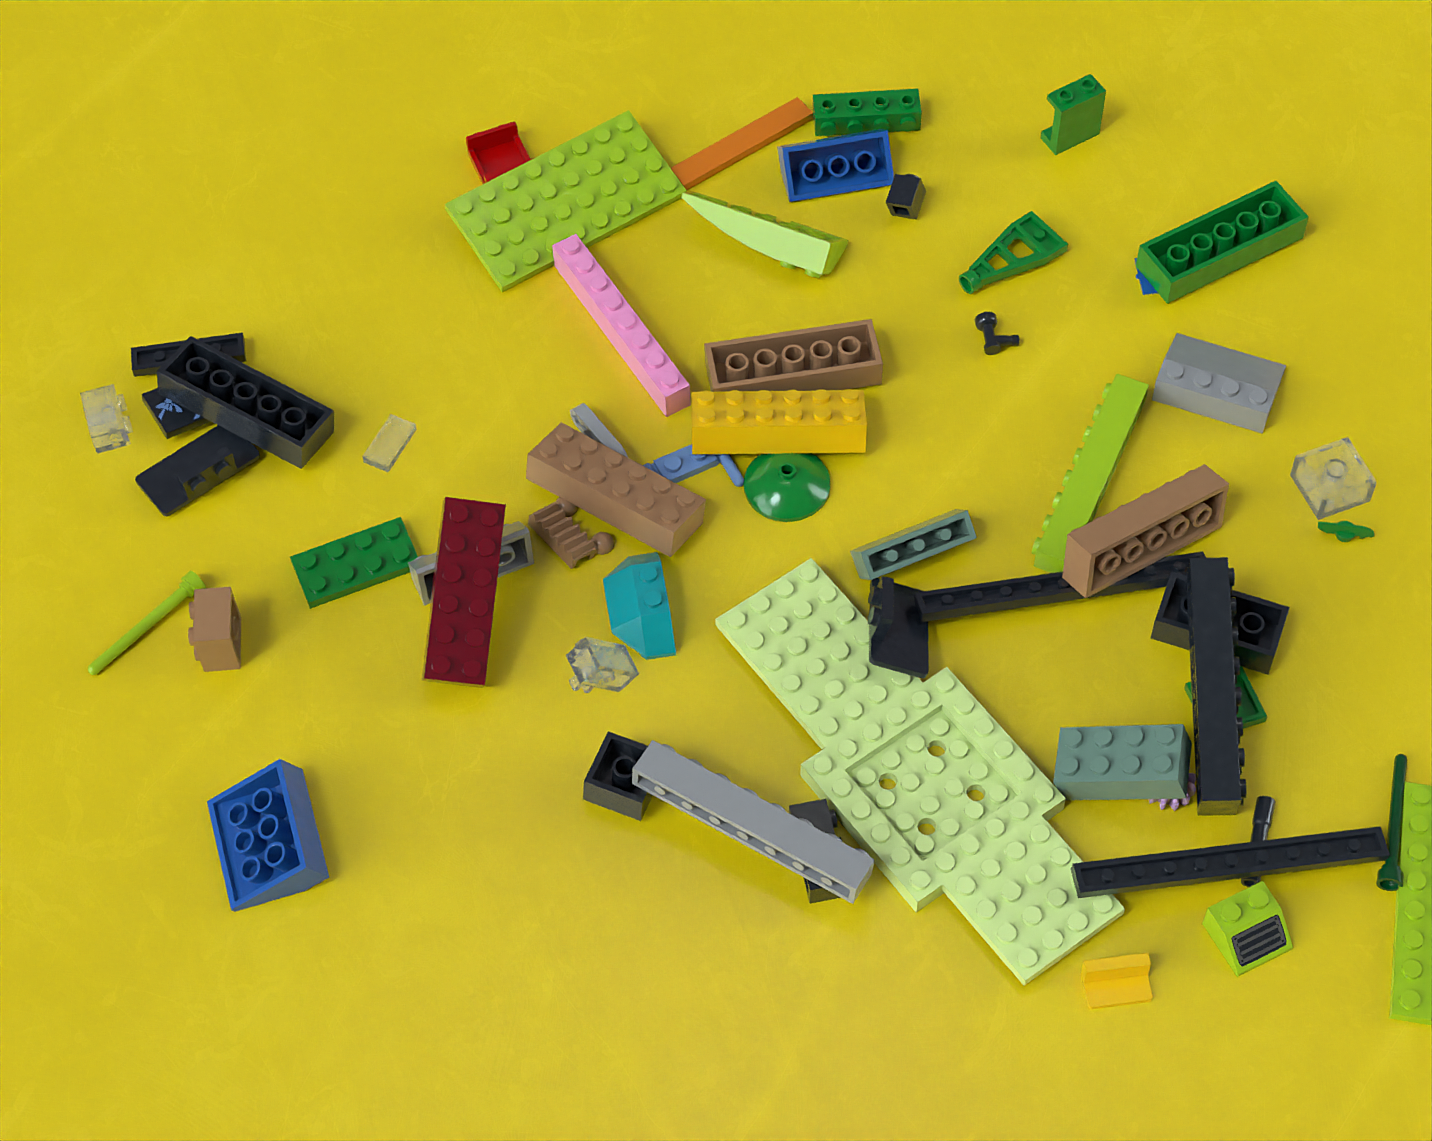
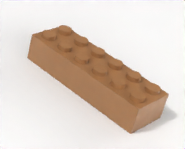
[704,319,883,392]
[526,422,706,557]
[1062,464,1229,598]

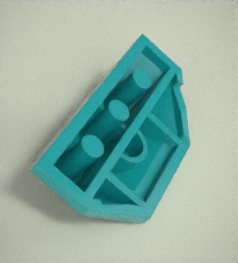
[603,552,676,660]

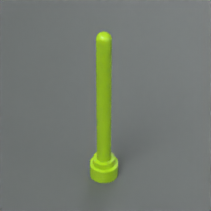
[88,570,206,675]

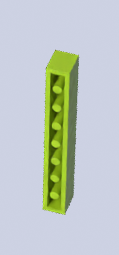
[1031,374,1149,573]

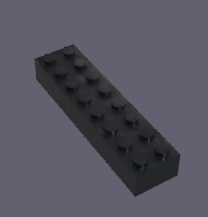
[1186,557,1247,816]

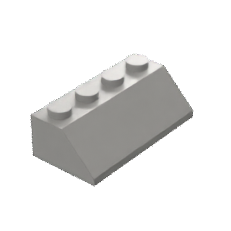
[408,521,534,606]

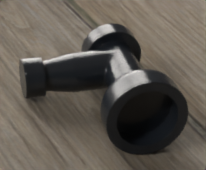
[974,312,1019,355]

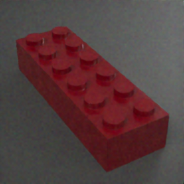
[422,497,506,688]

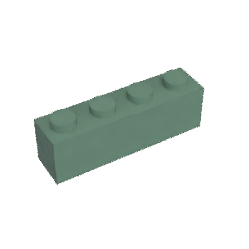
[850,509,977,580]

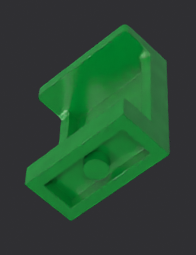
[1041,74,1106,155]

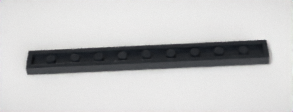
[914,551,1206,622]
[1071,826,1390,898]

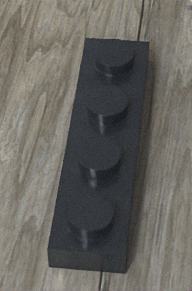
[131,332,246,377]

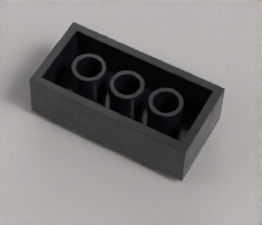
[1151,571,1290,675]

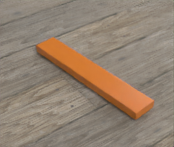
[671,97,813,190]

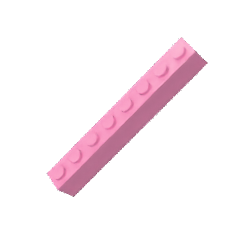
[552,234,691,417]

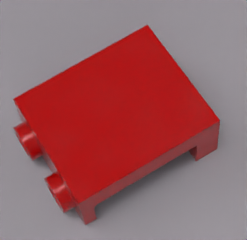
[466,121,534,184]

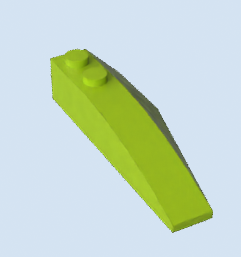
[682,192,849,278]

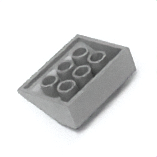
[1152,333,1286,433]

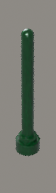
[1376,754,1407,891]

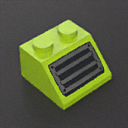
[1202,881,1293,977]

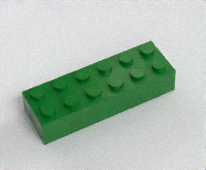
[1136,181,1309,304]

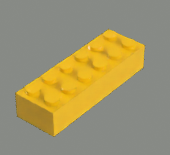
[691,389,867,454]

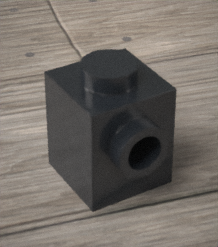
[886,174,926,220]

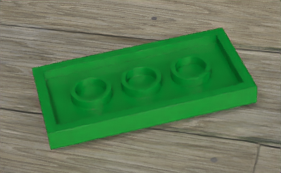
[290,517,418,609]

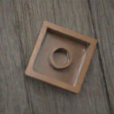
[188,587,241,672]

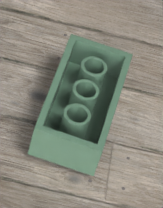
[1053,724,1192,800]

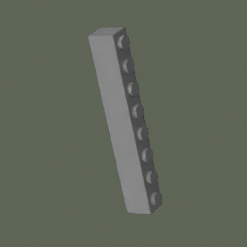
[632,740,875,904]

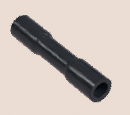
[1241,796,1276,887]

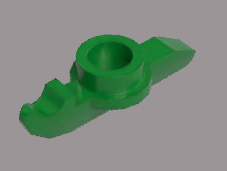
[1318,521,1375,542]

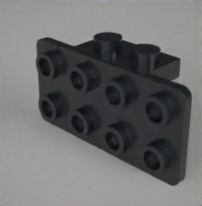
[135,425,260,516]
[868,576,929,678]

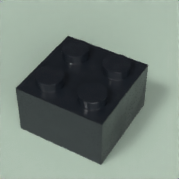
[583,731,653,821]

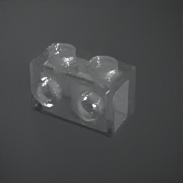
[80,384,133,454]

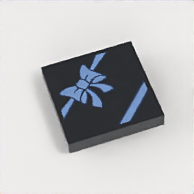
[141,388,211,439]

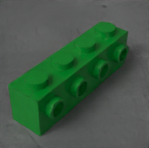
[812,89,922,136]

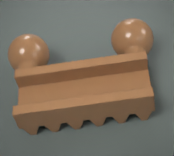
[528,497,614,569]

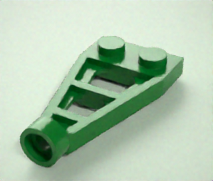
[959,211,1068,294]

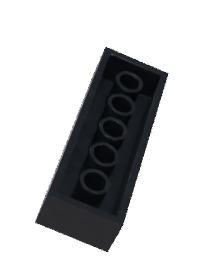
[157,336,334,469]

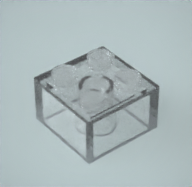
[1290,437,1377,520]

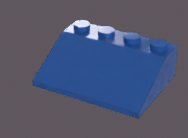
[207,759,329,912]

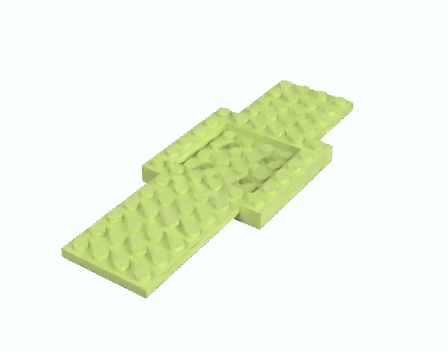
[715,558,1125,986]

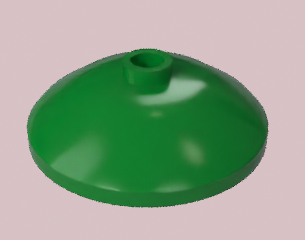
[744,453,830,522]

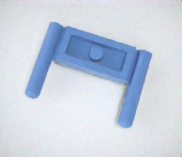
[643,444,744,487]

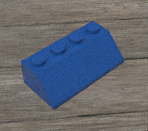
[777,129,894,202]

